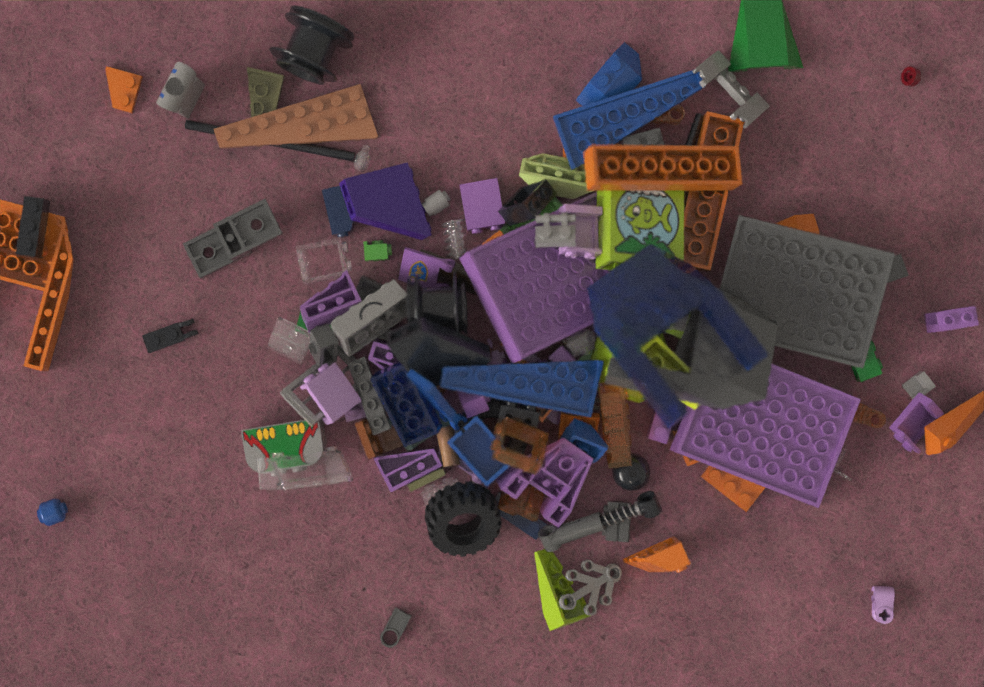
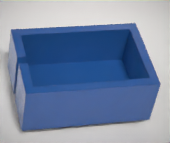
[447,415,516,487]

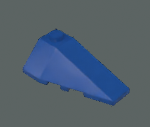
[559,418,608,464]

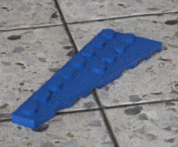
[553,70,705,171]
[439,360,604,417]

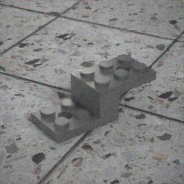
[183,199,283,278]

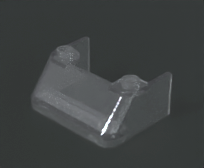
[257,446,353,490]

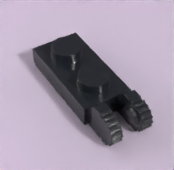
[142,319,198,354]

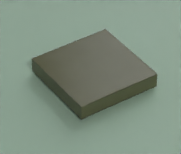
[408,466,447,492]

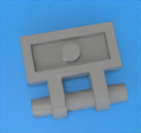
[535,212,576,247]

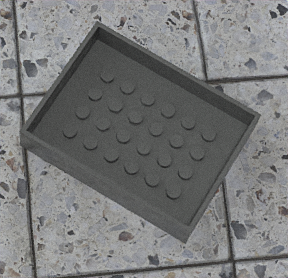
[720,215,895,368]

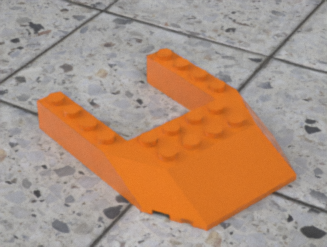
[0,200,74,371]

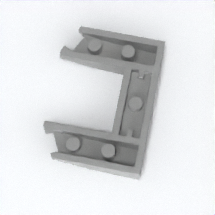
[692,50,770,128]

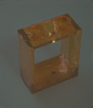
[491,417,549,475]

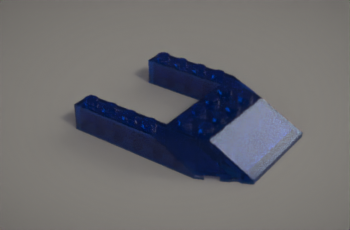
[587,244,769,429]

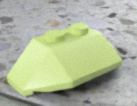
[519,153,593,199]

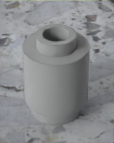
[422,190,451,216]

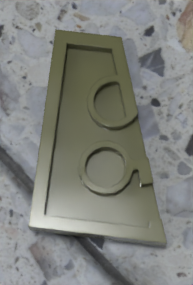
[247,67,285,117]

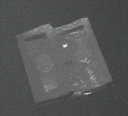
[267,317,310,365]

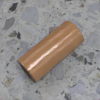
[436,426,460,468]

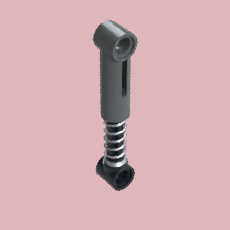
[538,491,662,552]

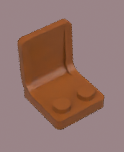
[355,406,414,459]

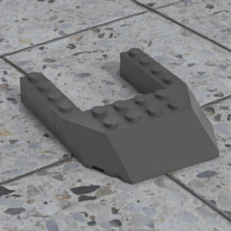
[605,267,778,409]

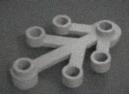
[559,560,622,615]

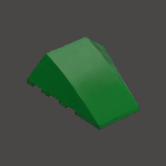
[728,0,804,72]

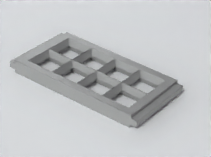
[279,346,357,427]

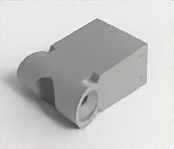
[156,62,205,119]

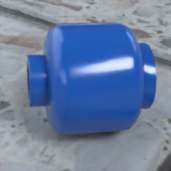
[37,498,68,526]

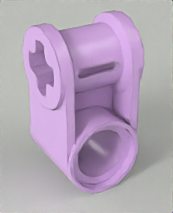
[871,586,895,624]

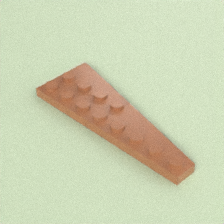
[214,84,378,149]

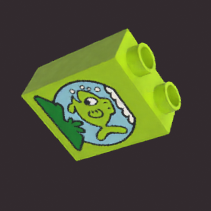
[596,191,684,275]

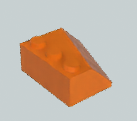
[622,536,690,573]

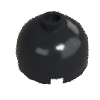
[612,453,651,491]

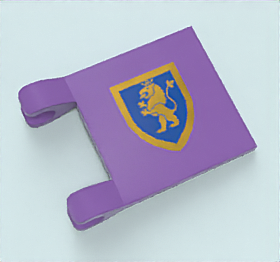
[398,247,455,288]

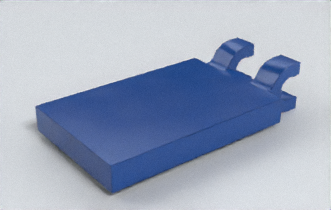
[406,369,467,431]

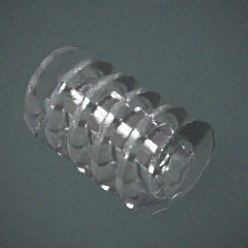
[442,219,469,260]

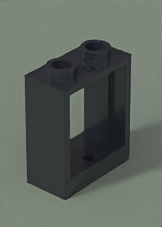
[498,179,557,226]

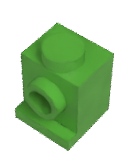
[363,240,392,262]

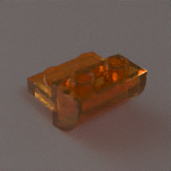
[498,484,544,522]

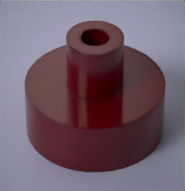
[901,66,921,87]

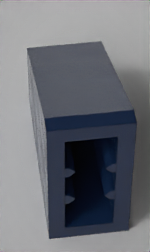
[322,186,355,239]

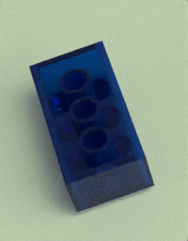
[370,362,443,448]

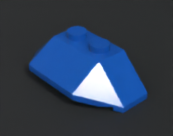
[576,42,642,106]

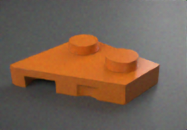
[105,66,143,113]

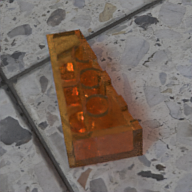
[598,382,632,469]

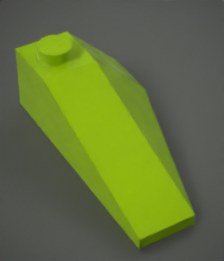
[534,549,591,631]

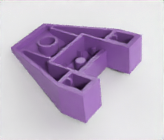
[496,438,593,528]

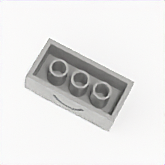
[330,280,408,357]

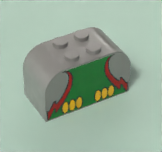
[241,419,327,476]

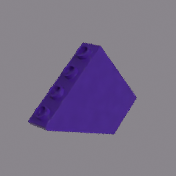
[339,162,431,240]

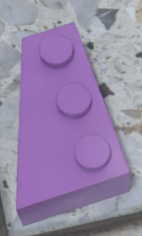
[300,270,362,333]

